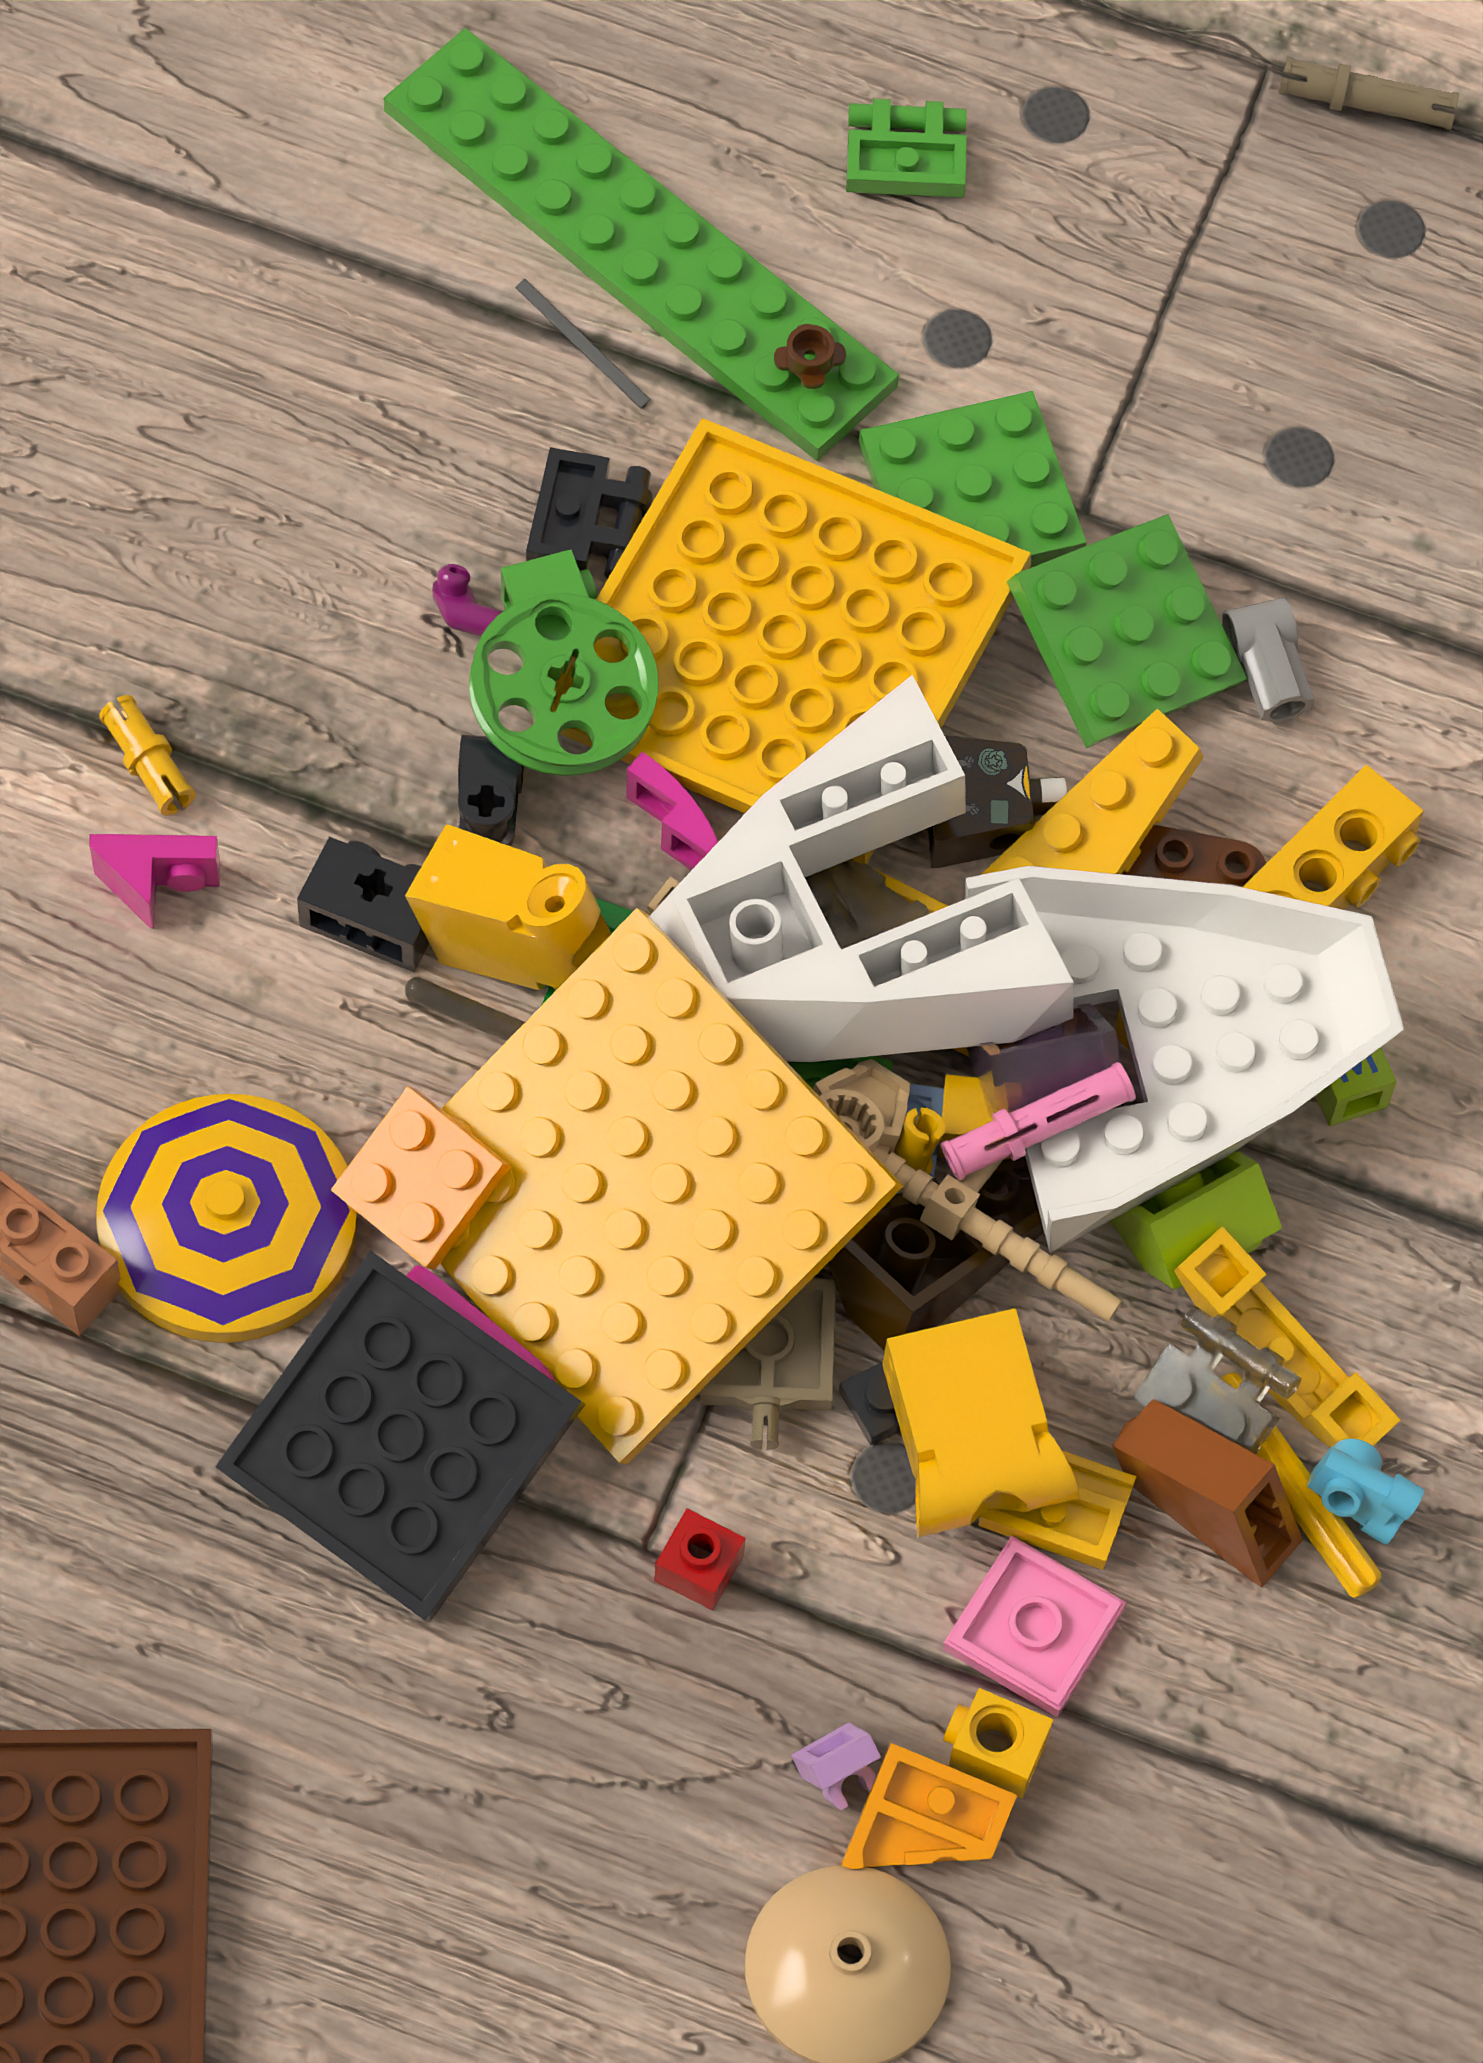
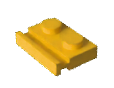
[978,1450,1136,1570]

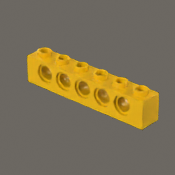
[1113,764,1424,1051]

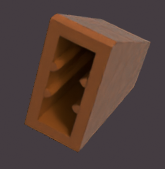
[1112,1398,1303,1587]

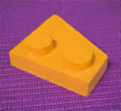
[841,1742,1017,1869]

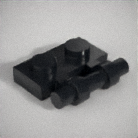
[526,447,653,579]

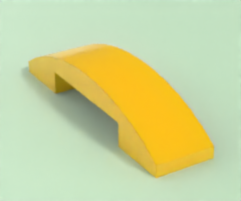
[1174,1226,1400,1448]

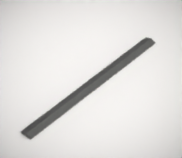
[515,278,651,409]

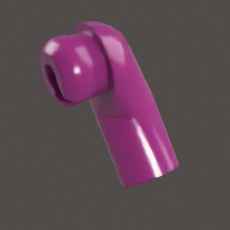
[432,564,503,636]

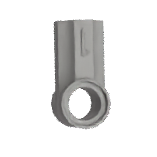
[1222,598,1314,725]

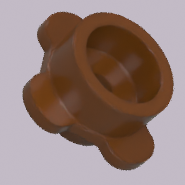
[774,324,846,389]

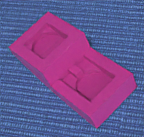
[626,752,718,871]

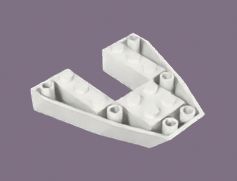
[650,675,1074,1062]

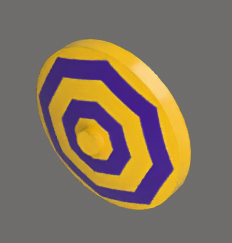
[96,1094,358,1343]

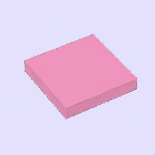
[942,1535,1126,1718]

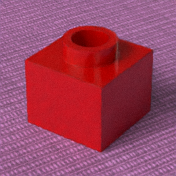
[654,1508,746,1611]

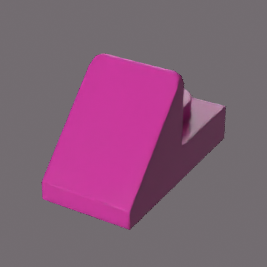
[89,834,221,929]

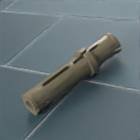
[1279,56,1459,130]

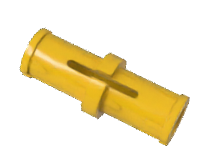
[99,695,196,816]

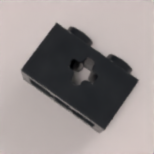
[297,836,429,973]

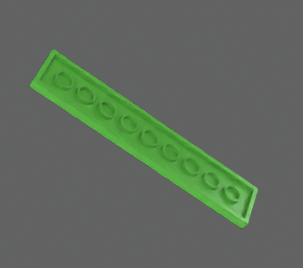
[383,28,899,461]

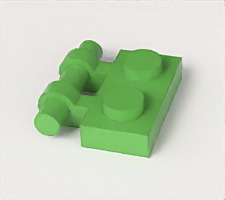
[846,98,967,198]

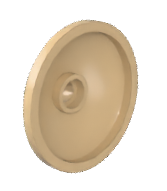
[745,1865,951,2063]

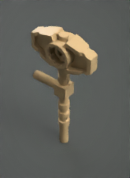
[813,1059,1122,1323]

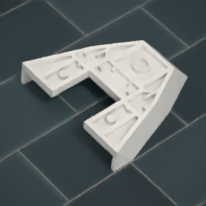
[965,866,1404,1253]

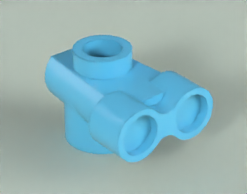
[1307,1439,1425,1545]

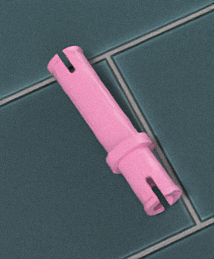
[941,1062,1136,1181]

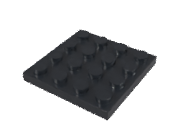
[215,1250,586,1623]

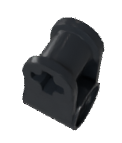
[458,734,524,846]

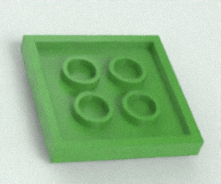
[859,391,1087,567]
[1007,514,1247,749]

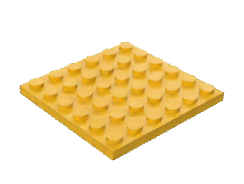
[532,418,1031,865]
[440,908,903,1465]

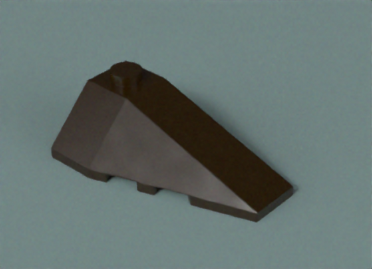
[828,1156,1044,1351]

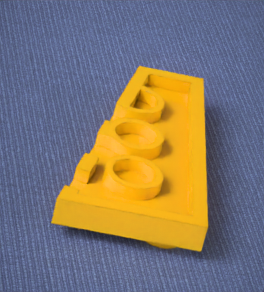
[981,708,1204,875]

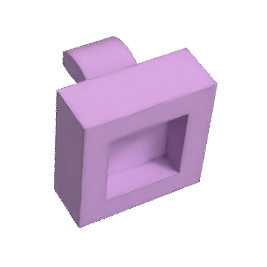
[791,1722,881,1810]

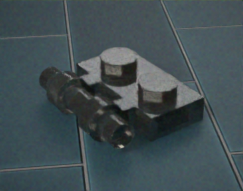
[1133,1306,1301,1454]

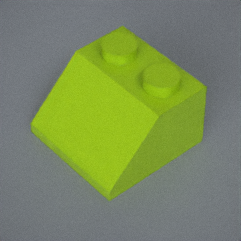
[1110,1150,1282,1290]

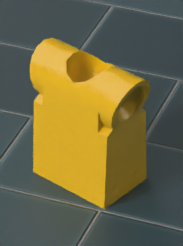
[405,824,611,991]
[882,1308,1080,1538]

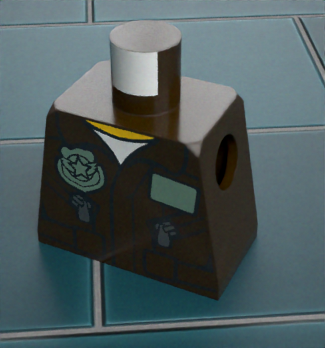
[927,735,1067,868]

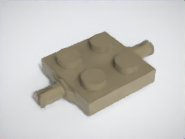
[700,1278,836,1450]

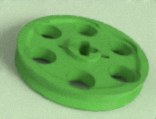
[469,593,658,776]

